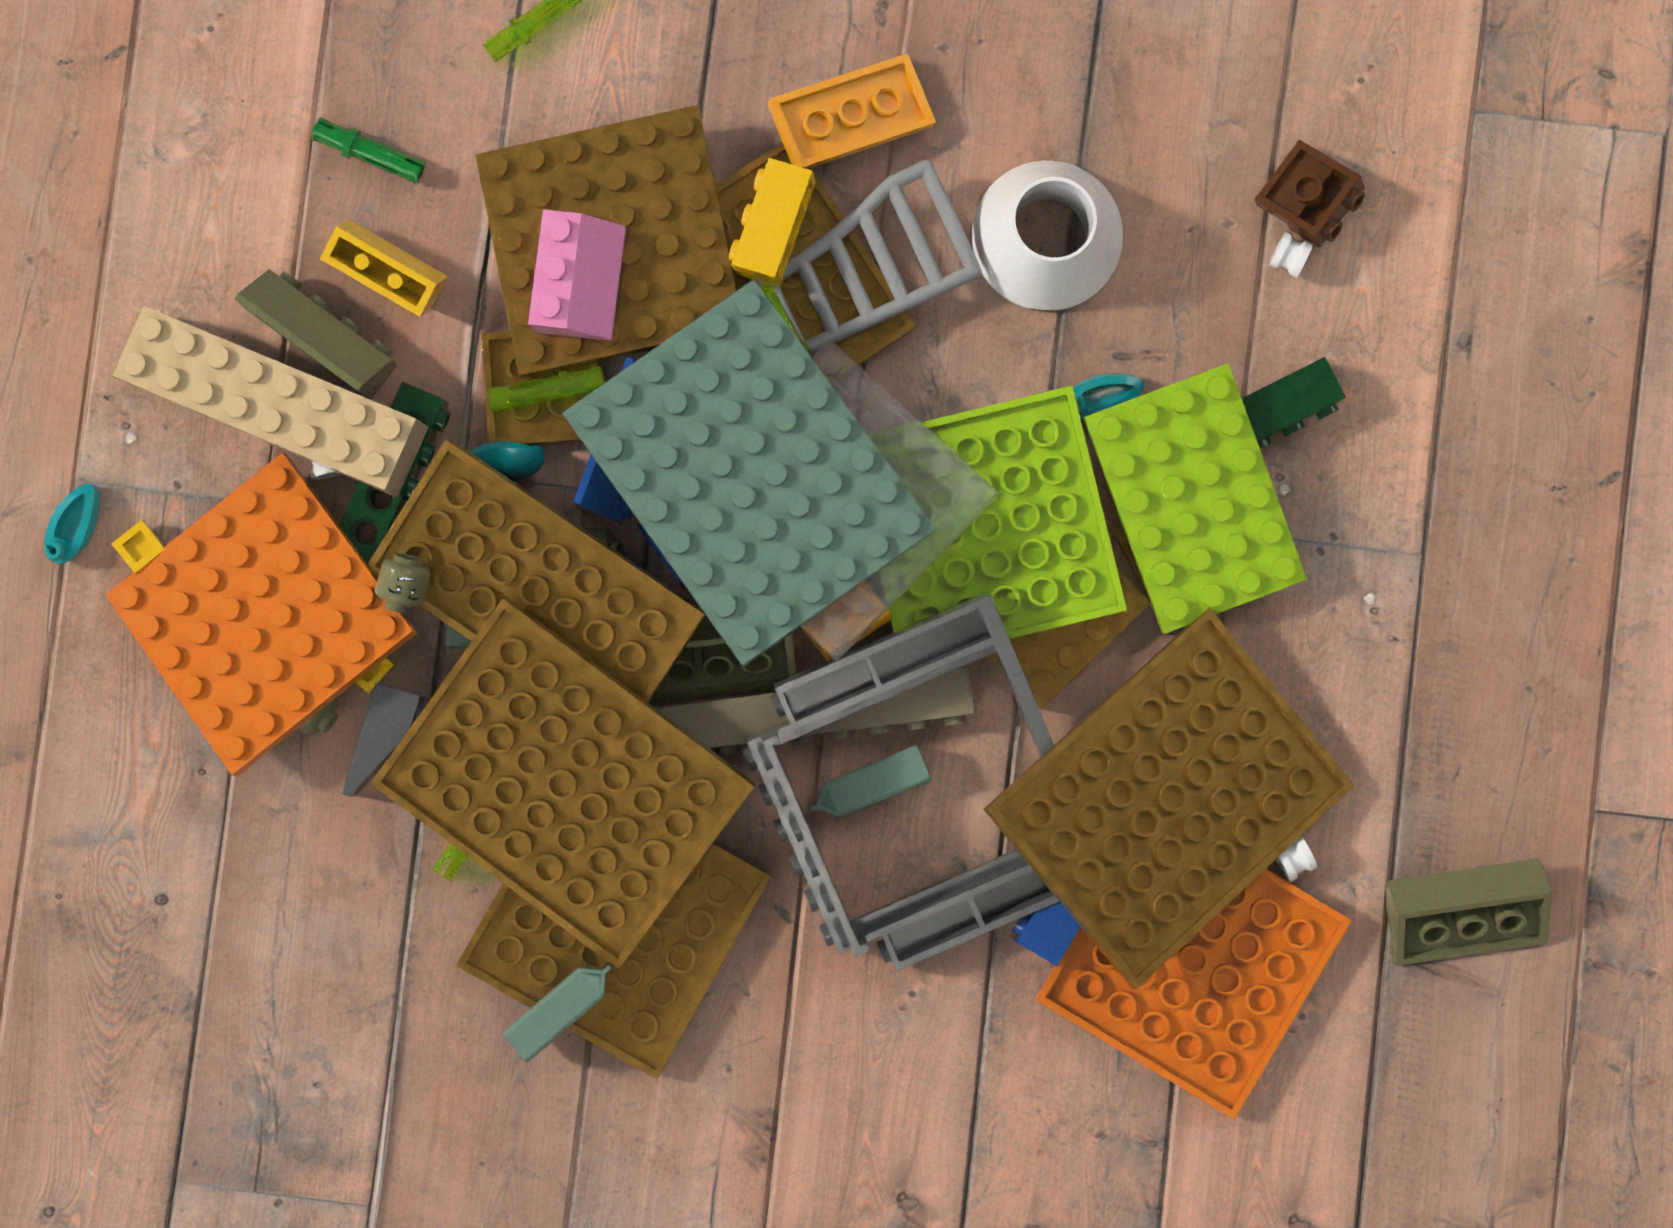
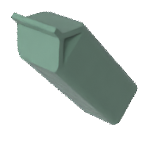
[809,745,931,818]
[502,963,613,1063]

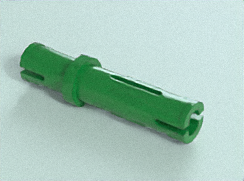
[311,117,426,185]

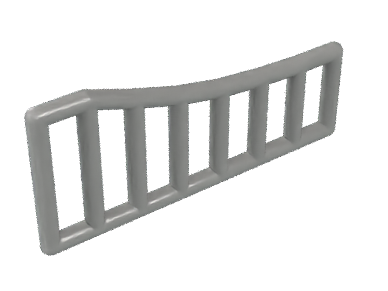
[737,160,982,355]

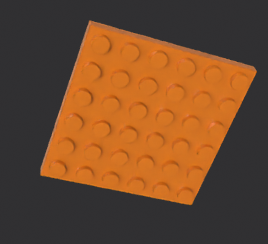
[105,452,417,777]
[1034,869,1352,1120]

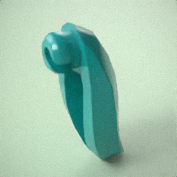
[1073,373,1144,422]
[469,441,545,481]
[44,483,100,564]

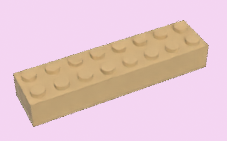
[112,306,428,498]

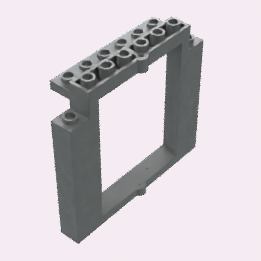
[743,592,1059,971]

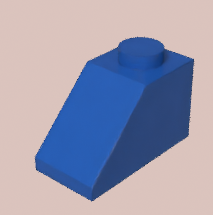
[1013,901,1080,966]

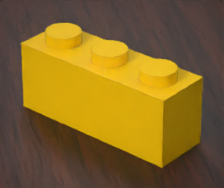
[729,158,816,288]
[320,219,448,317]

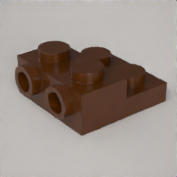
[1254,140,1365,248]

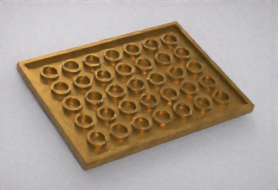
[371,597,756,970]
[983,609,1355,989]

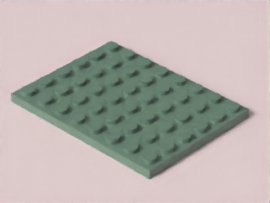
[562,279,936,667]

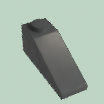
[342,683,426,796]

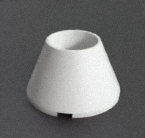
[972,161,1123,311]

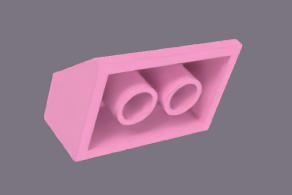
[528,210,626,341]

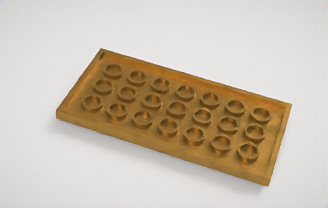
[367,439,706,703]

